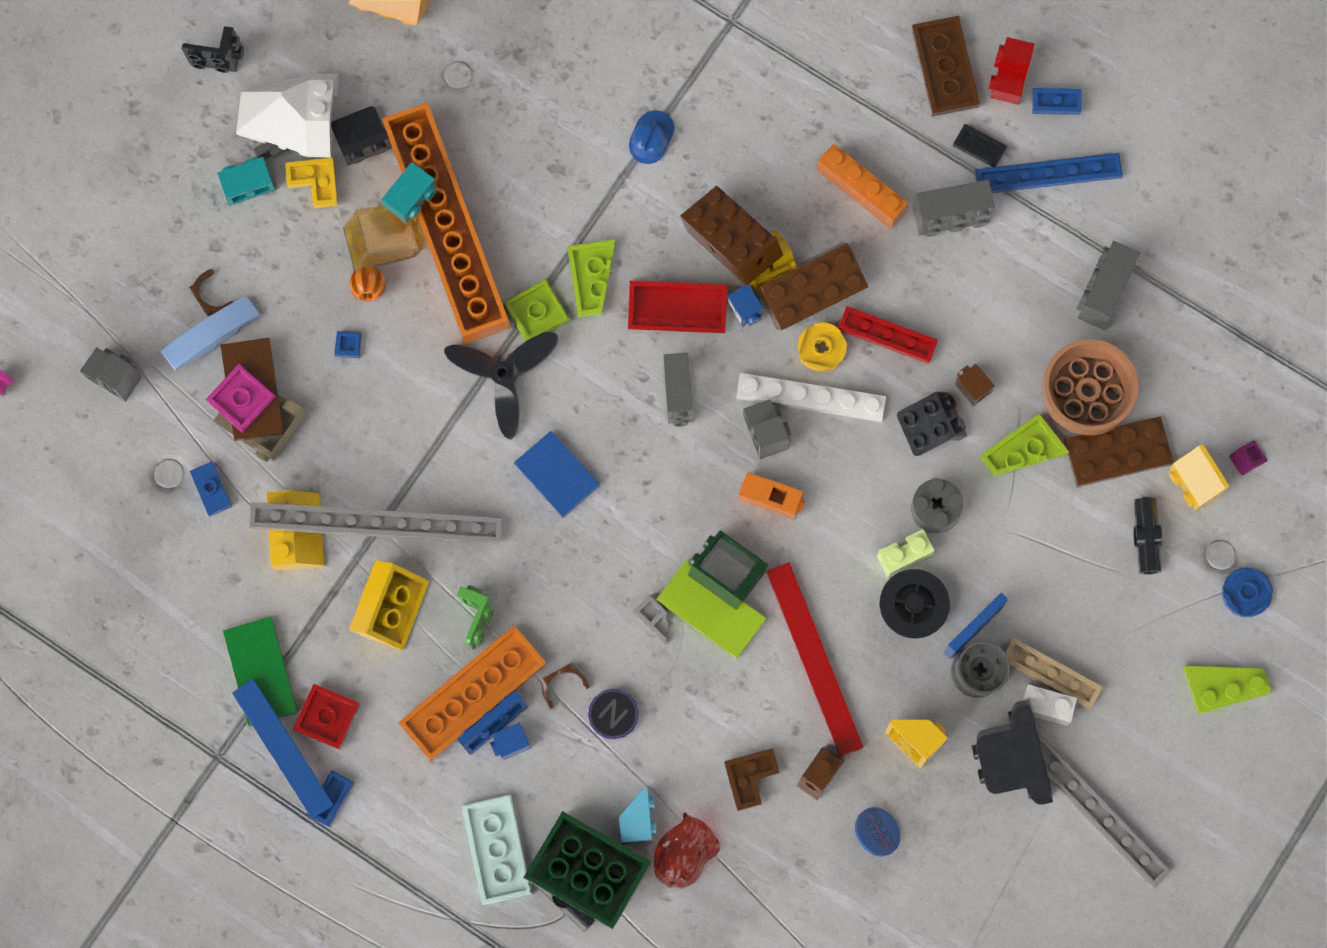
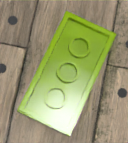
[656,560,766,659]

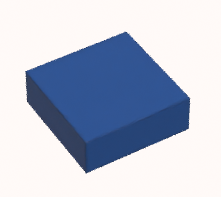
[334,331,362,358]

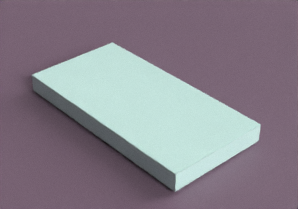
[462,794,533,906]

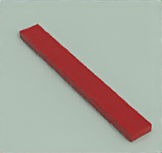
[766,562,864,757]

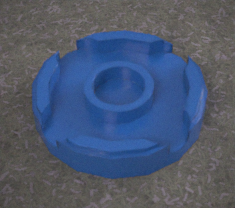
[1222,567,1273,618]

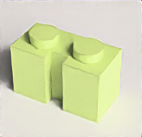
[877,529,935,578]

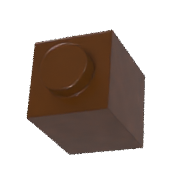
[955,364,995,407]

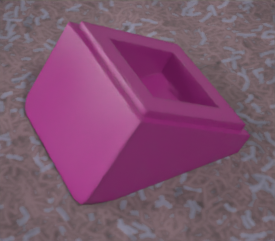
[1229,441,1268,476]

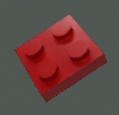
[293,683,360,750]

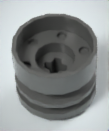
[951,641,1010,698]

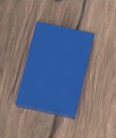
[514,431,600,518]
[944,592,1008,659]

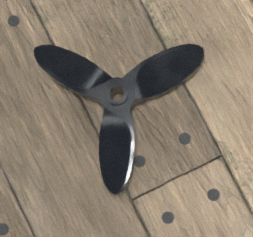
[444,332,558,440]

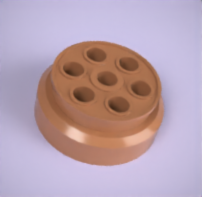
[1042,339,1139,435]

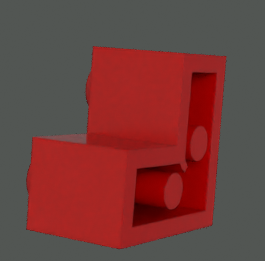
[988,37,1035,105]

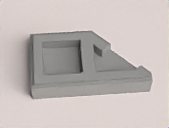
[633,594,668,645]

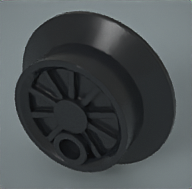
[879,569,950,639]

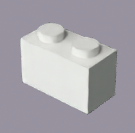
[1021,685,1077,726]

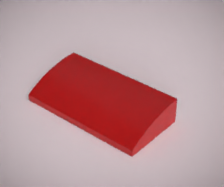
[628,280,728,334]

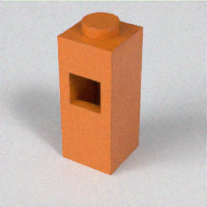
[738,472,806,519]

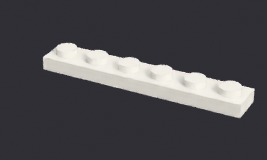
[736,373,886,422]

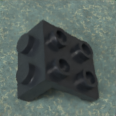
[181,26,244,73]
[331,106,392,166]
[897,392,967,456]

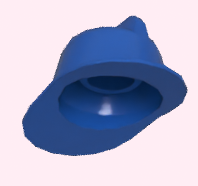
[629,110,674,164]

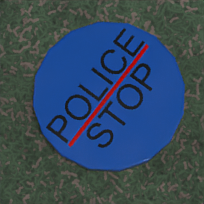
[855,807,900,857]

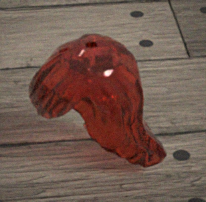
[654,813,720,889]

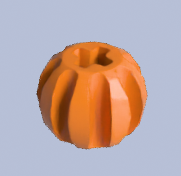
[349,266,386,302]

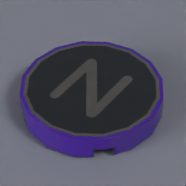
[588,689,638,740]

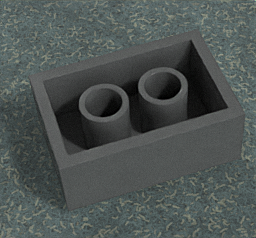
[913,179,995,237]
[1077,240,1140,330]

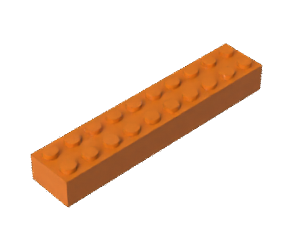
[382,102,511,345]

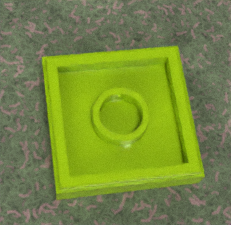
[503,279,570,341]

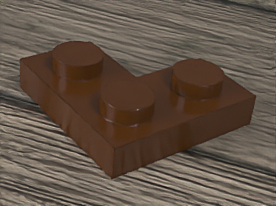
[724,748,780,811]

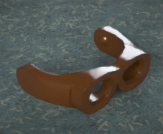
[189,269,233,317]
[539,663,590,709]

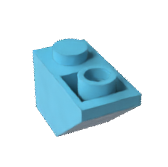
[619,789,657,845]

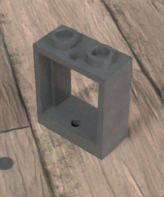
[663,353,693,427]

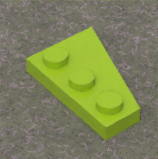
[1182,666,1272,715]

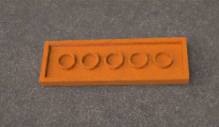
[398,625,547,762]

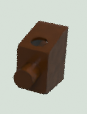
[797,747,845,801]

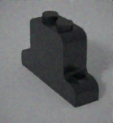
[971,699,1053,805]

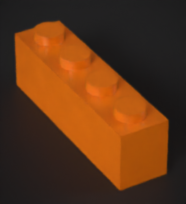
[817,143,909,229]

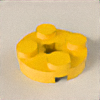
[797,322,847,372]

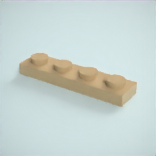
[1005,638,1103,710]

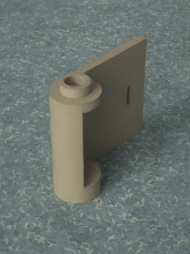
[213,394,308,462]

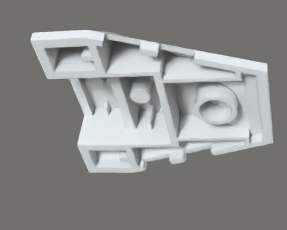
[236,73,339,157]

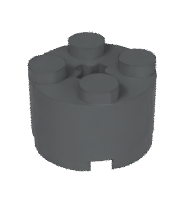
[911,478,963,533]

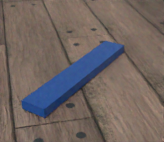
[975,153,1123,193]
[232,679,334,819]

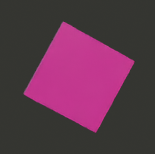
[205,364,276,433]

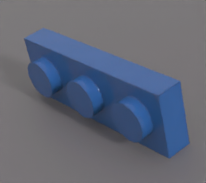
[457,691,528,755]

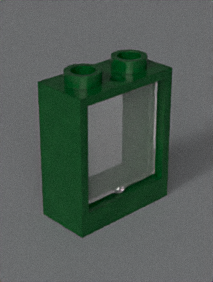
[688,530,769,610]

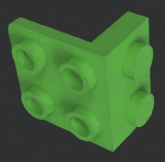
[457,585,494,650]

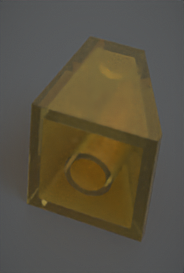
[343,206,424,271]

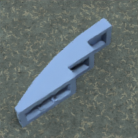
[161,296,260,371]

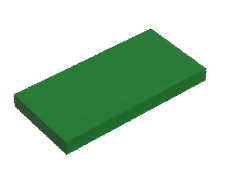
[223,616,298,727]

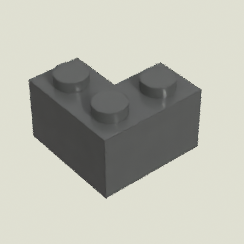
[80,347,142,402]
[743,399,791,459]

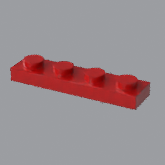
[838,306,938,364]

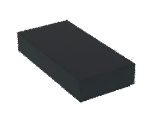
[953,124,1007,167]

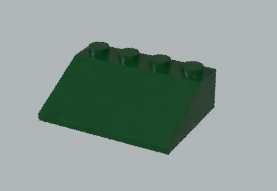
[523,811,651,930]

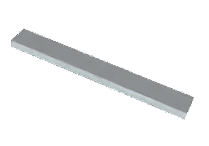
[1037,731,1172,888]

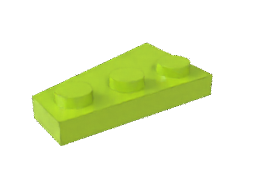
[567,239,615,318]
[979,414,1069,477]

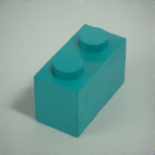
[217,157,276,206]
[381,162,437,224]

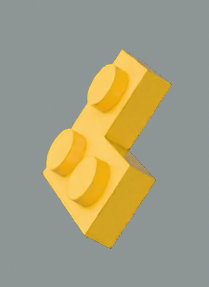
[285,157,338,209]

